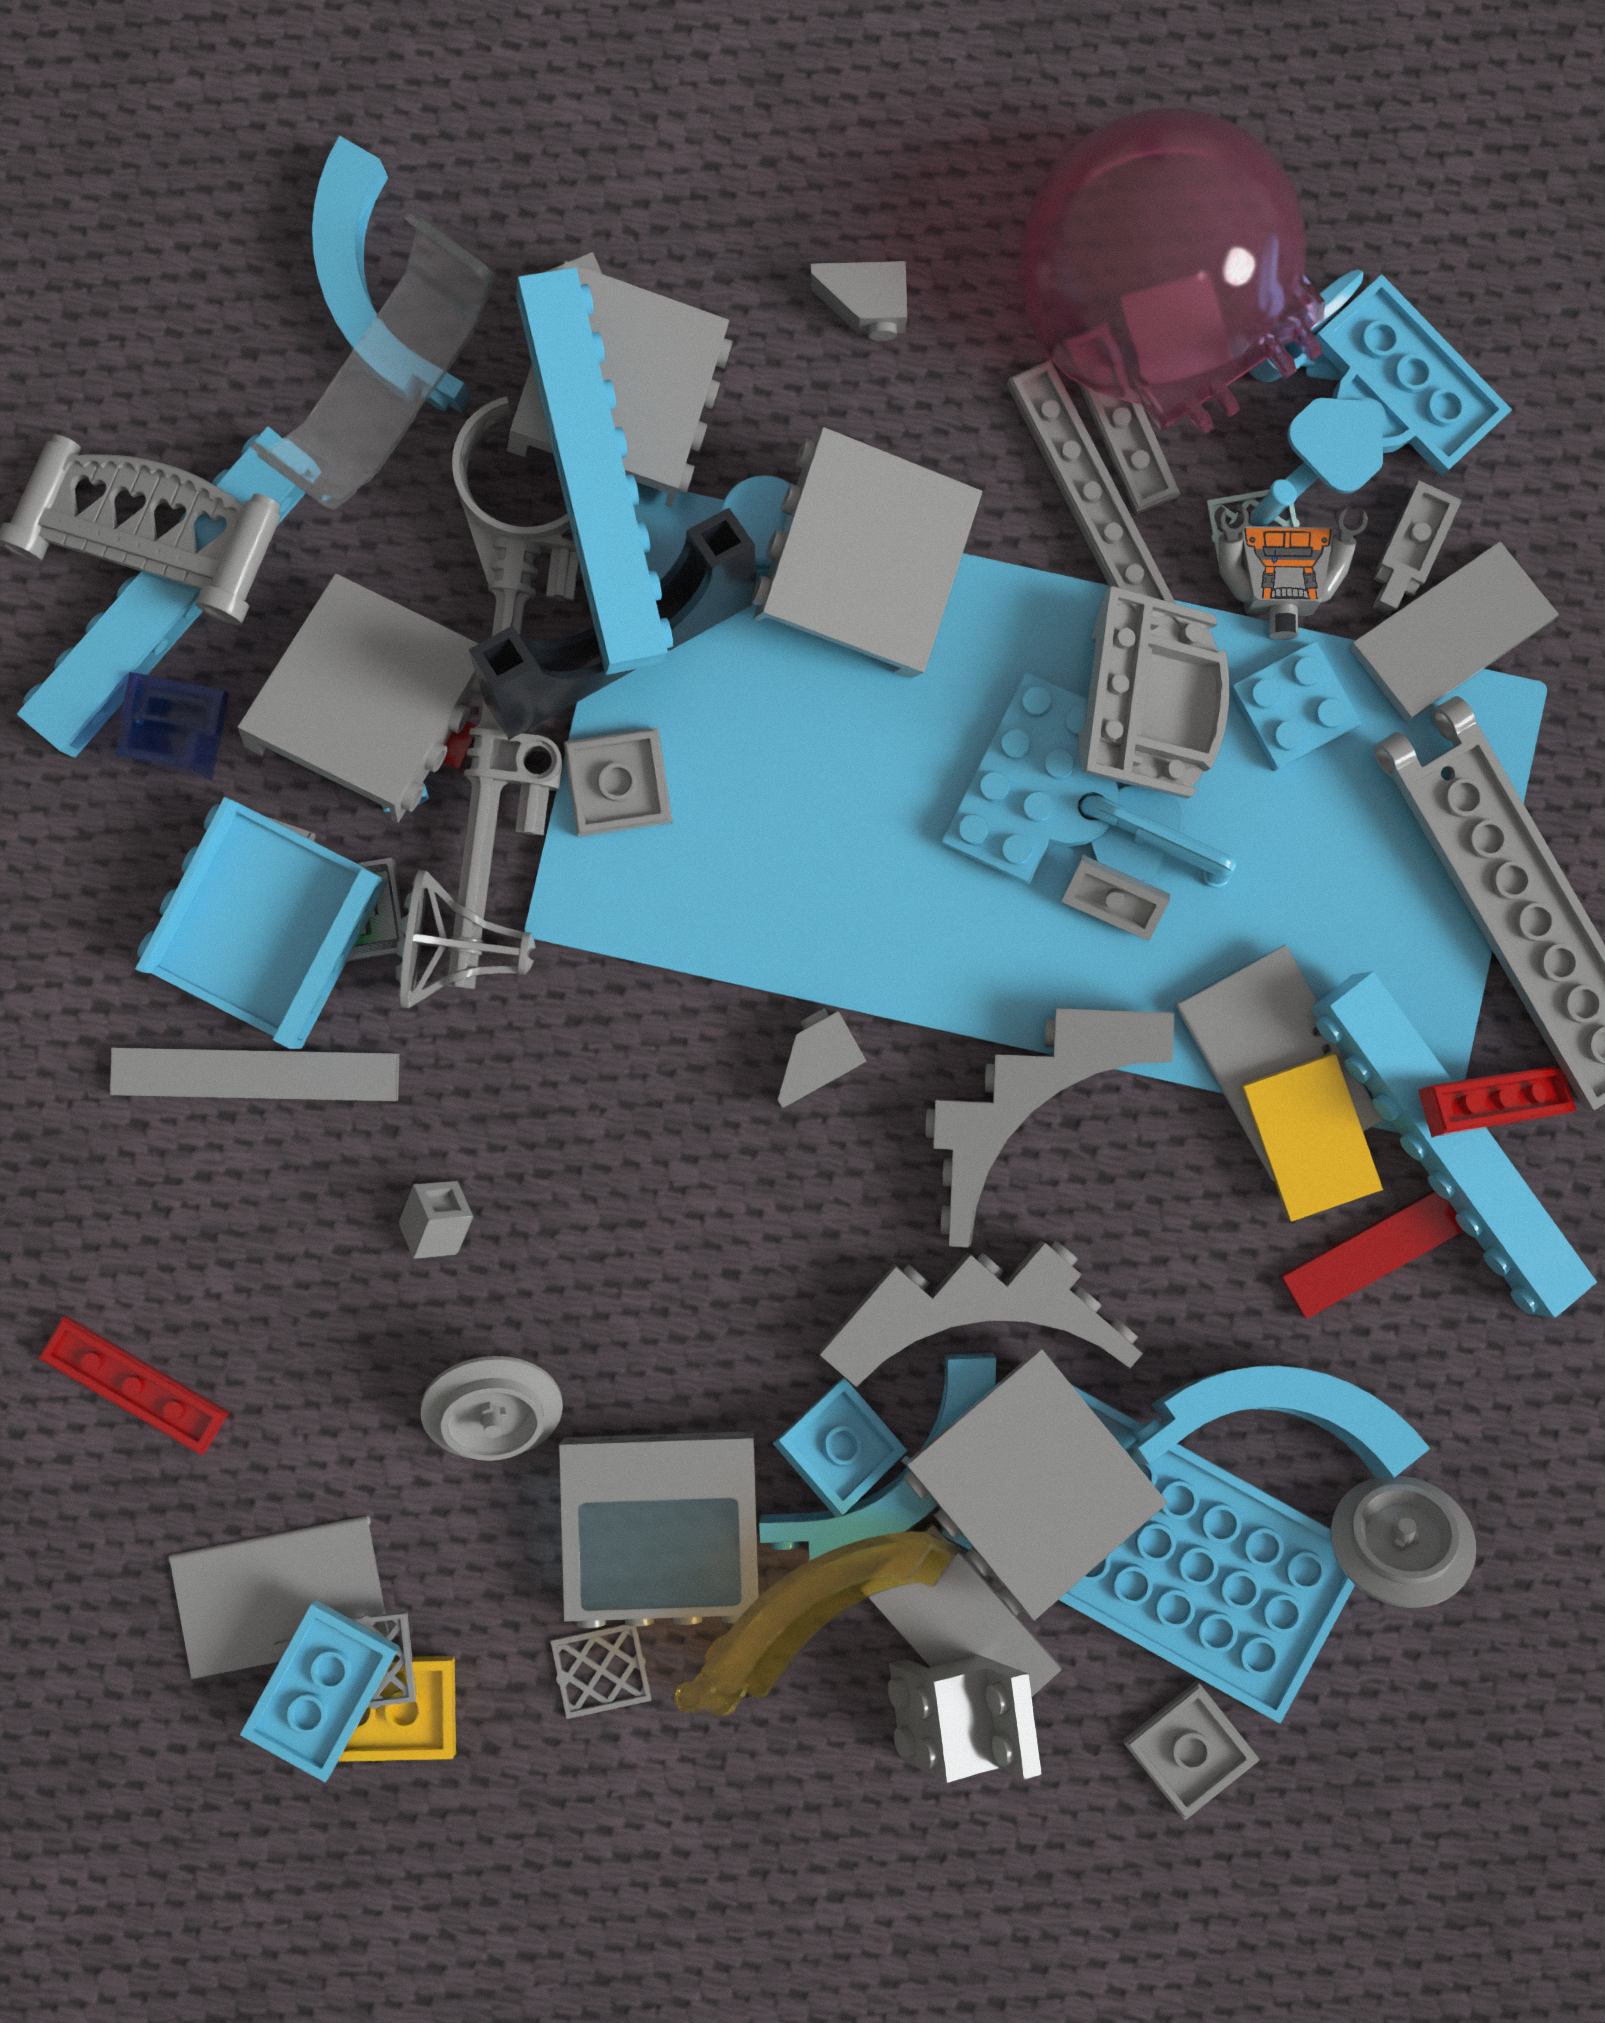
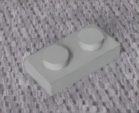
[1061,855,1170,941]

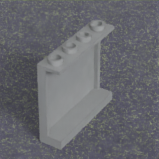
[507,261,733,507]
[751,427,983,679]
[238,574,482,823]
[901,1347,1168,1621]

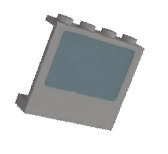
[559,1431,760,1628]

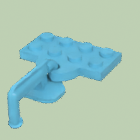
[1250,274,1512,526]
[942,672,1236,888]

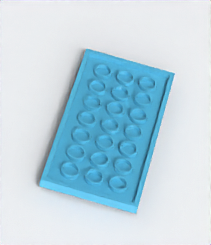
[940,1383,1355,1724]

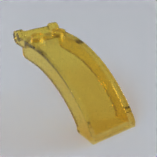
[674,1532,960,1716]

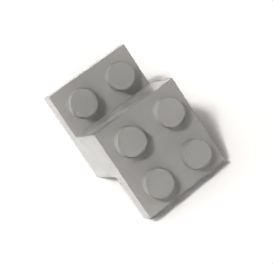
[888,1655,1041,1783]

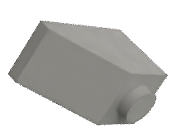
[811,261,907,341]
[778,1008,866,1108]

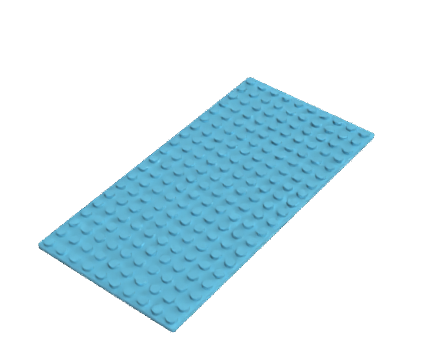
[525,482,1547,1133]

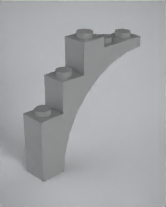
[926,1008,1174,1247]
[820,1240,1143,1387]

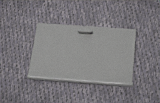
[1175,945,1383,1181]
[168,1515,389,1679]

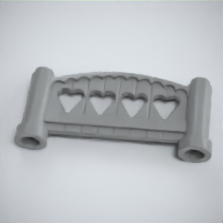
[0,434,281,625]

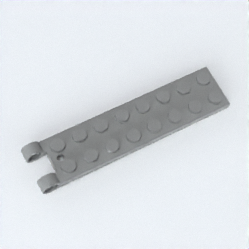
[1373,696,1605,1111]

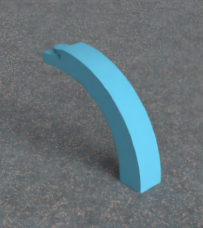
[312,135,471,413]
[759,1353,996,1561]
[1125,1366,1430,1478]

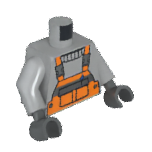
[1214,504,1368,640]

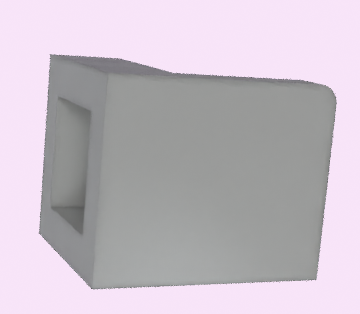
[399,1181,473,1259]

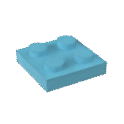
[1229,641,1362,771]
[773,1377,908,1518]

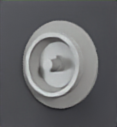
[421,1356,563,1461]
[1331,1475,1476,1608]

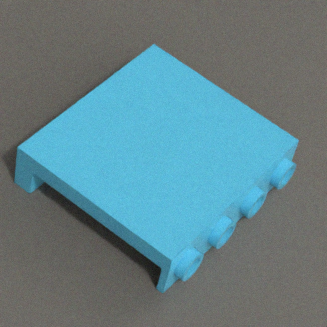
[135,797,389,1049]

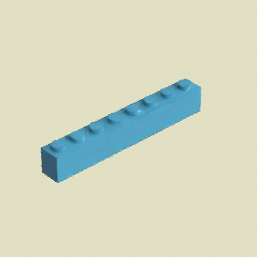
[516,267,673,675]
[17,426,321,758]
[1310,971,1597,1318]

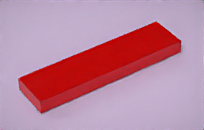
[1418,1066,1576,1138]
[1280,1190,1464,1319]
[38,1316,230,1455]

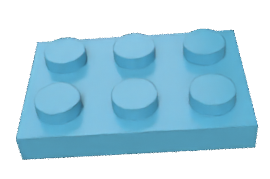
[240,1600,400,1783]

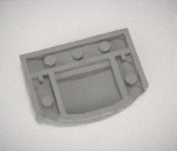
[1079,586,1229,799]

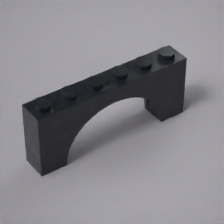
[469,508,756,740]

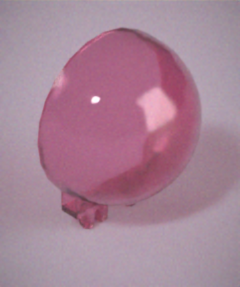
[1018,107,1325,435]

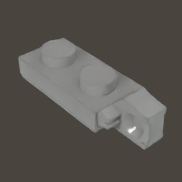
[1372,480,1461,616]

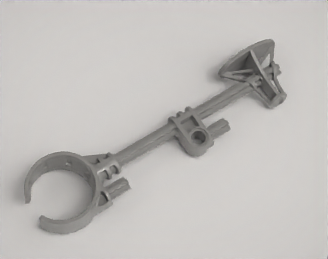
[396,396,579,1009]

